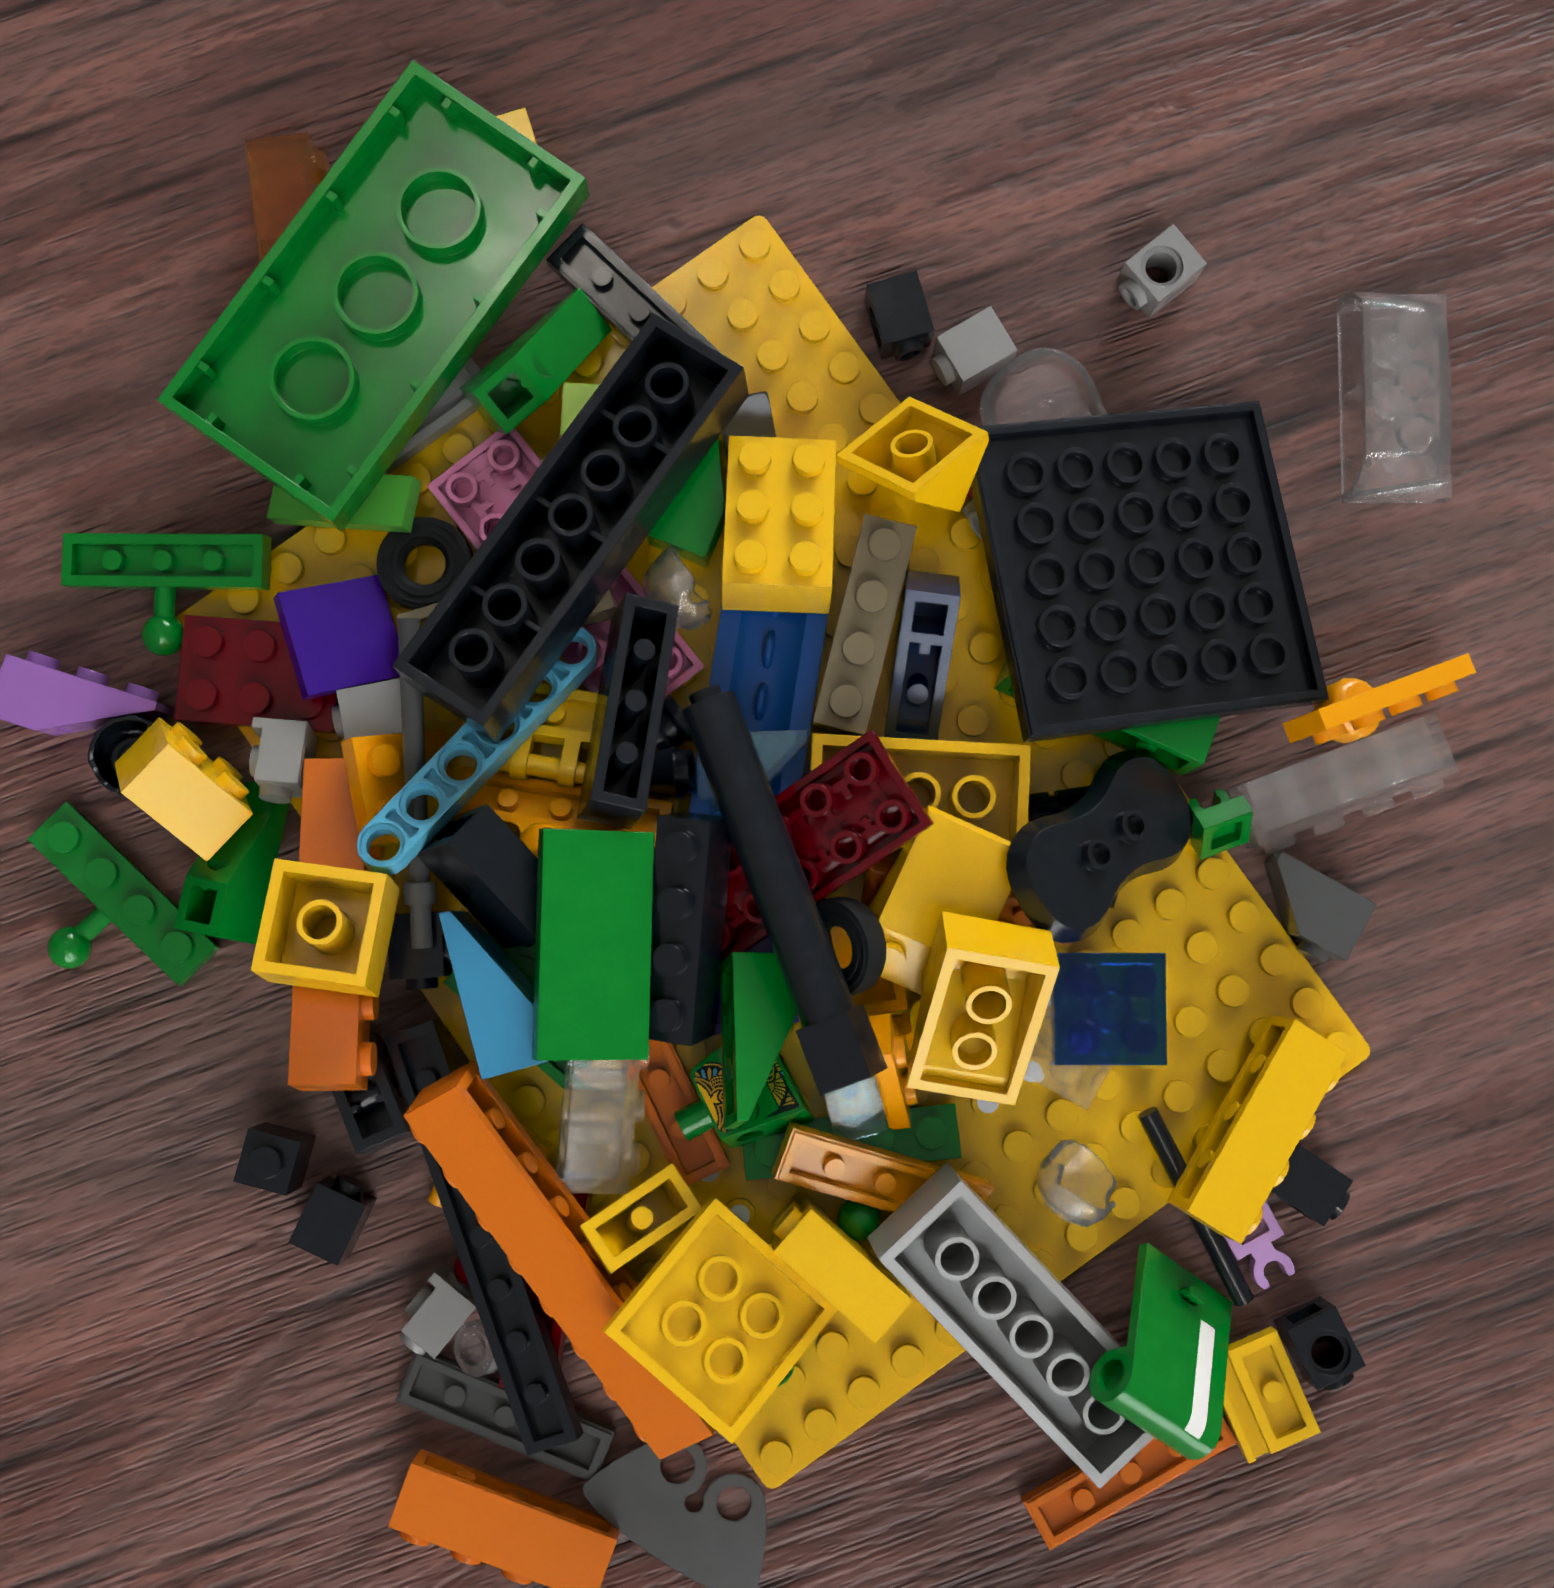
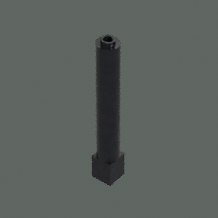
[682,685,888,1096]

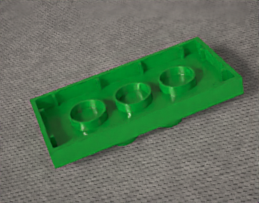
[157,60,590,532]

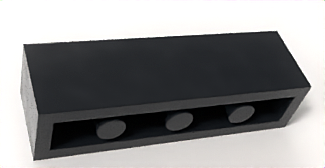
[576,592,679,830]
[649,811,732,1046]

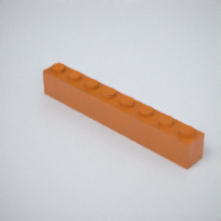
[403,1060,715,1460]

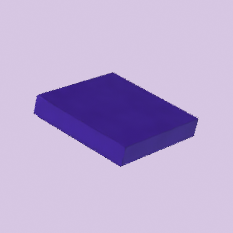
[273,575,400,700]

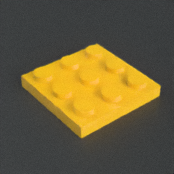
[601,1197,837,1444]

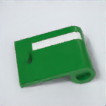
[1089,1243,1232,1460]

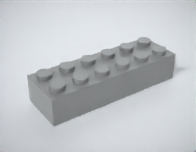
[867,1162,1154,1489]

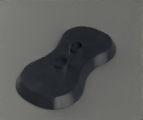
[1006,750,1193,943]

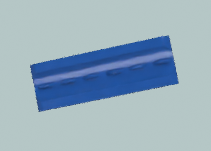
[689,579,834,816]

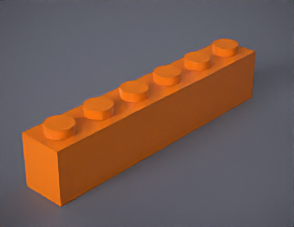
[288,758,385,1091]

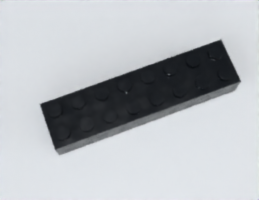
[392,312,749,743]

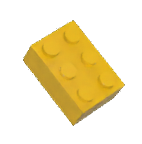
[722,436,836,614]

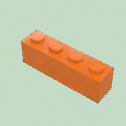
[387,1449,620,1588]

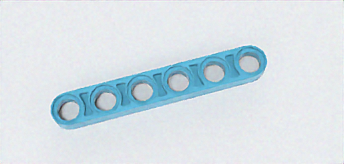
[357,627,598,876]

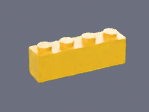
[1167,1015,1348,1245]

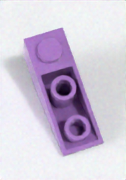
[0,650,174,736]

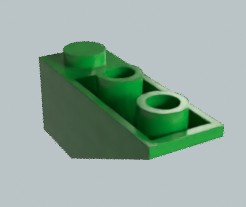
[459,287,612,435]
[646,439,725,568]
[173,781,290,944]

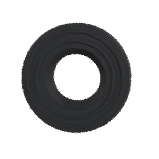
[377,517,473,611]
[816,897,886,996]

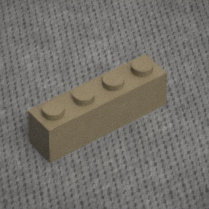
[812,514,917,736]

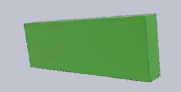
[266,474,421,533]

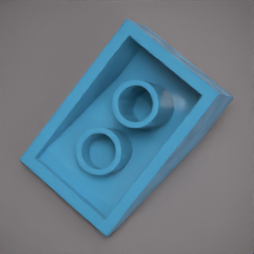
[438,910,548,1080]

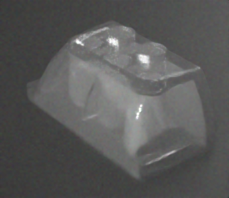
[1337,292,1452,503]

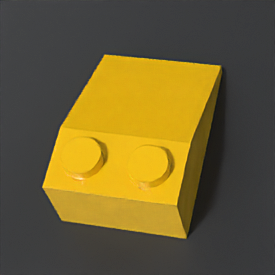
[868,805,1012,995]
[906,911,1060,1106]

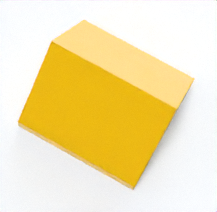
[836,396,989,512]

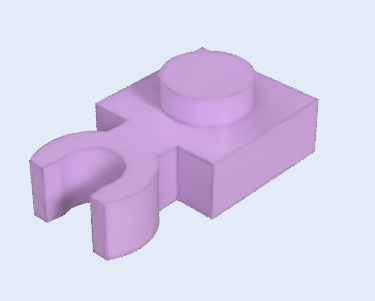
[1223,1201,1295,1290]

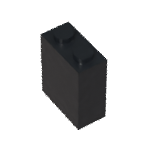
[417,804,538,949]

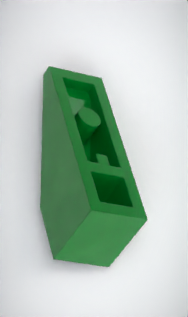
[720,952,797,1129]

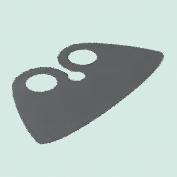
[582,1443,767,1588]

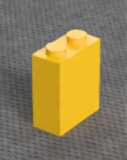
[771,1196,913,1344]

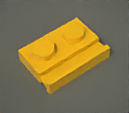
[1223,1326,1321,1464]

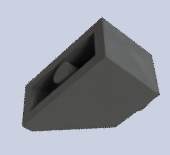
[1264,851,1377,965]

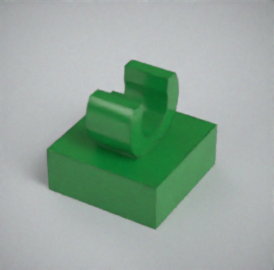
[1189,788,1253,860]

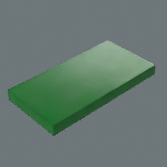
[532,828,654,1061]

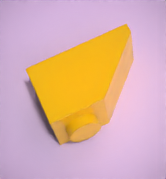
[579,1163,702,1274]

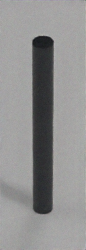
[1137,1107,1254,1306]

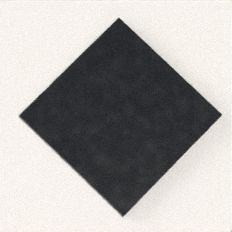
[971,401,1329,743]

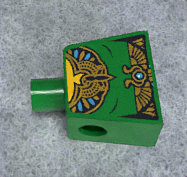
[674,1046,815,1148]

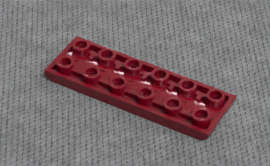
[722,730,934,962]

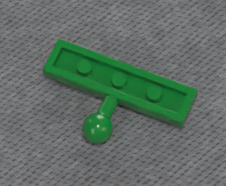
[61,533,272,656]
[27,801,221,986]
[743,1103,962,1241]

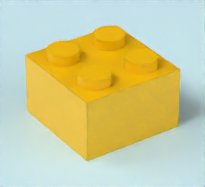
[114,717,253,861]
[251,858,400,997]

